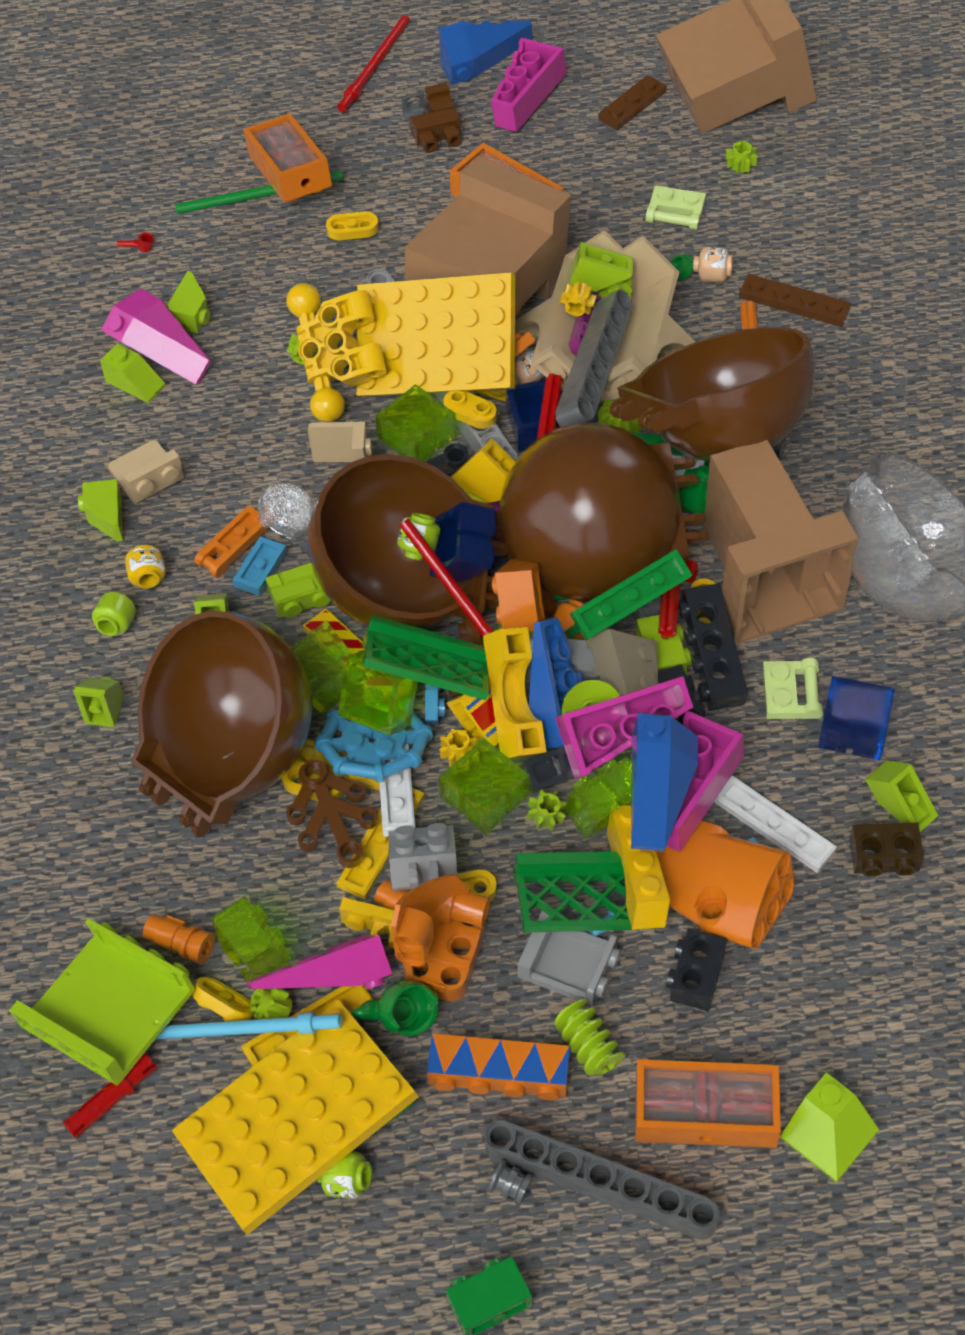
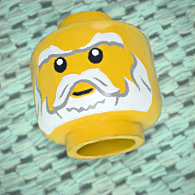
[125,545,166,589]

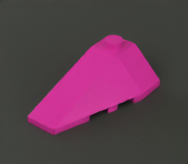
[101,288,211,385]
[246,934,392,989]

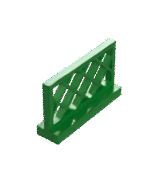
[564,549,693,641]
[362,615,489,700]
[513,851,655,933]

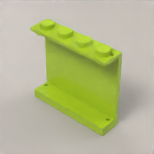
[9,918,196,1086]

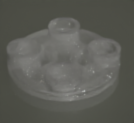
[258,482,314,540]

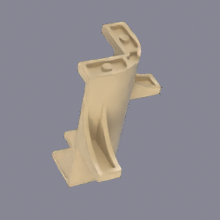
[515,231,695,401]

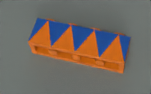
[427,1033,570,1101]

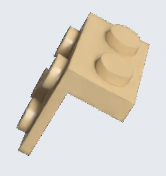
[308,421,372,462]
[108,440,184,504]

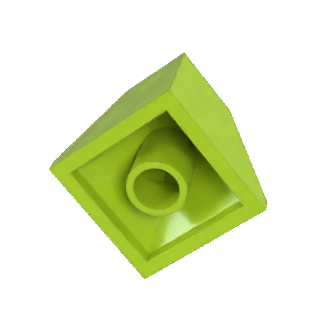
[780,1072,879,1183]

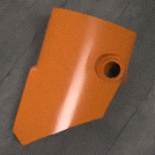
[656,821,794,949]
[391,874,490,1002]

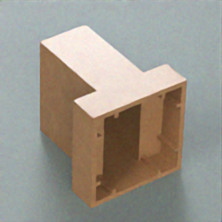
[656,0,817,133]
[405,156,571,313]
[703,440,859,645]

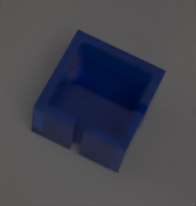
[505,380,563,451]
[429,502,496,583]
[817,676,895,760]

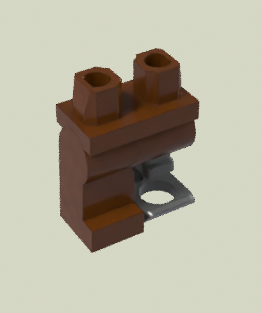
[401,82,461,153]

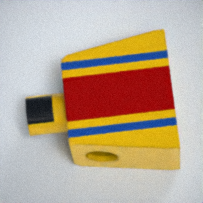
[446,681,498,751]

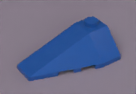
[439,20,532,85]
[529,618,591,749]
[631,713,698,852]

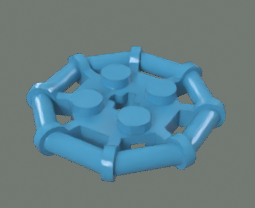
[314,697,433,782]

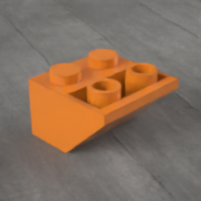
[492,559,545,632]

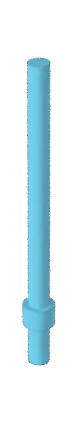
[155,1012,343,1040]

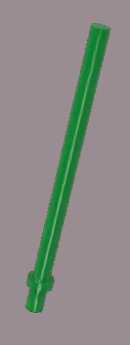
[175,170,343,214]

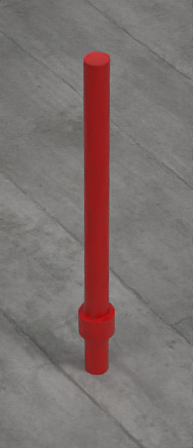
[337,15,410,112]
[399,518,494,637]

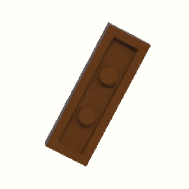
[598,75,666,131]

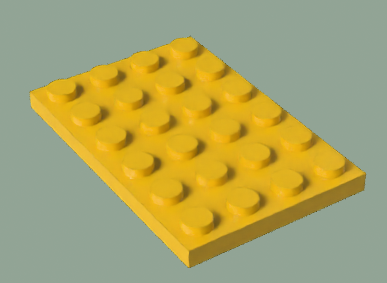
[357,273,515,397]
[172,1000,419,1235]

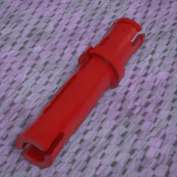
[62,1053,158,1139]

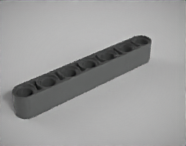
[555,289,633,427]
[484,1120,720,1240]

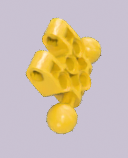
[286,283,387,423]

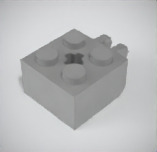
[388,823,458,892]

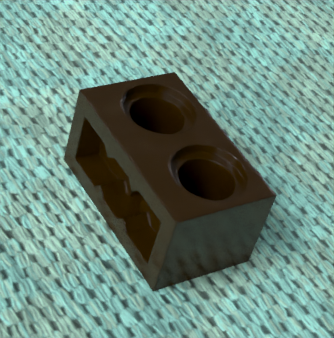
[849,822,924,877]

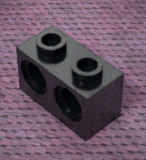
[520,746,574,794]
[665,928,727,1012]

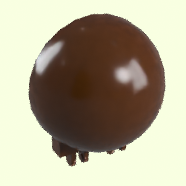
[609,327,814,462]
[499,423,709,601]
[308,454,508,629]
[131,611,313,838]

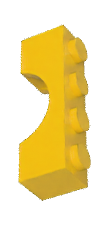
[483,627,546,761]
[607,805,670,930]

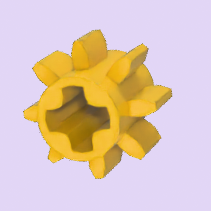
[560,281,597,317]
[439,728,478,768]

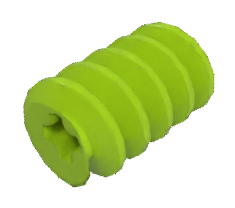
[554,999,626,1076]

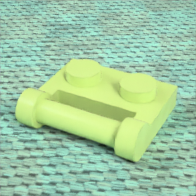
[645,186,706,230]
[762,658,823,719]

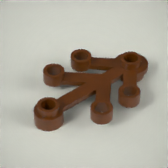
[286,759,378,868]

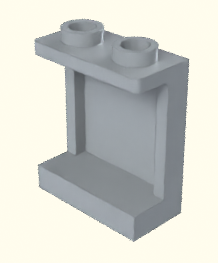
[517,911,621,1006]

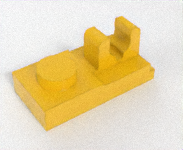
[339,897,394,948]

